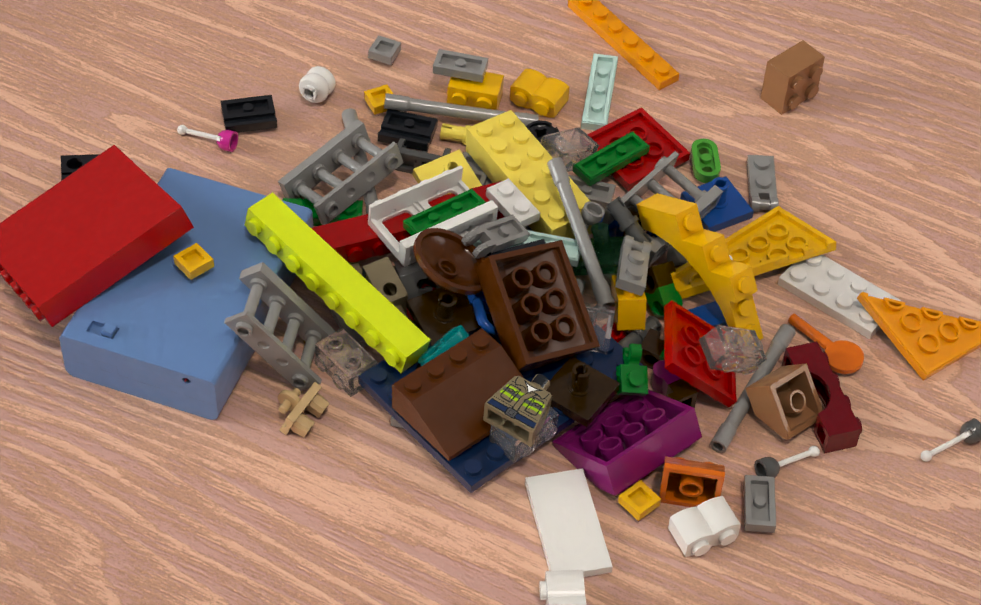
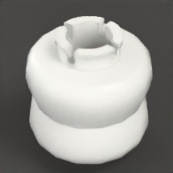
[299,66,336,103]

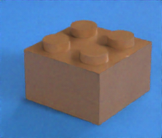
[760,40,825,115]

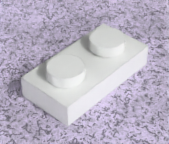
[486,178,540,227]

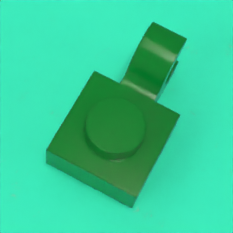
[616,343,648,397]

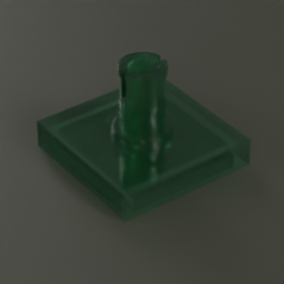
[572,223,625,276]

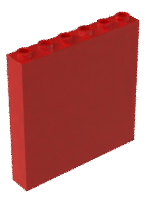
[0,145,194,327]

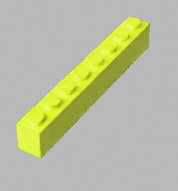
[244,192,430,373]

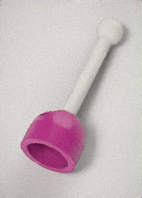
[177,125,238,152]

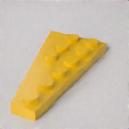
[671,206,836,299]

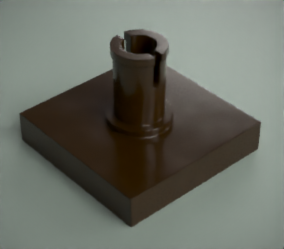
[406,288,482,348]
[546,356,620,427]

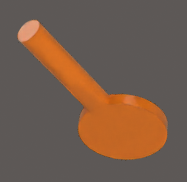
[788,313,864,374]

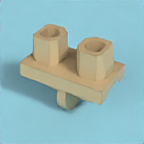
[278,382,330,438]

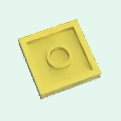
[412,149,482,195]

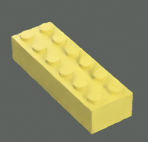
[466,110,597,239]

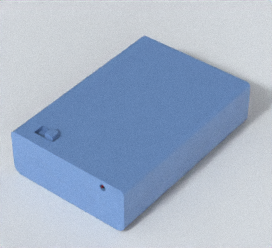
[59,168,313,420]

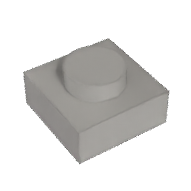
[368,35,401,65]

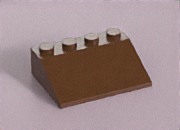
[475,240,600,373]
[392,329,524,461]

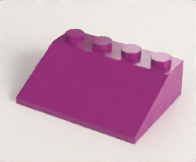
[552,389,702,496]

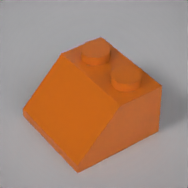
[659,456,725,507]

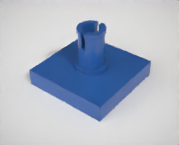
[680,176,754,232]

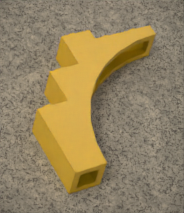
[636,193,763,350]

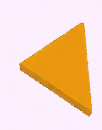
[857,292,981,381]

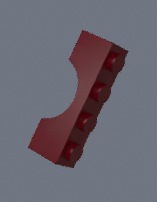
[782,341,862,454]

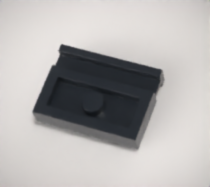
[220,95,277,133]
[378,109,438,152]

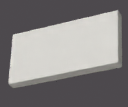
[525,468,613,577]

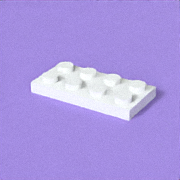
[778,254,901,339]

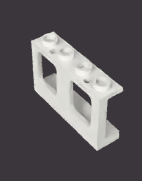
[368,165,498,267]

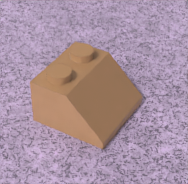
[745,363,823,440]

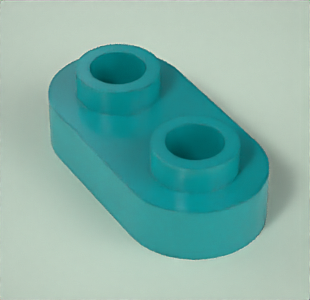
[418,325,469,366]

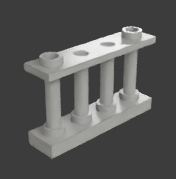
[278,119,404,225]
[601,151,723,267]
[224,262,336,391]

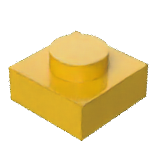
[364,84,393,115]
[173,243,214,280]
[618,480,661,521]

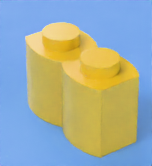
[510,69,569,118]

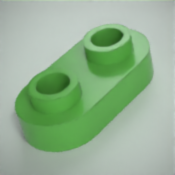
[691,139,721,183]

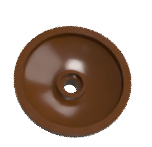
[413,228,485,295]

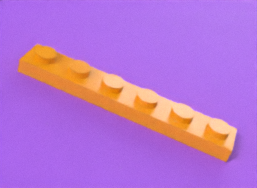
[568,0,680,90]

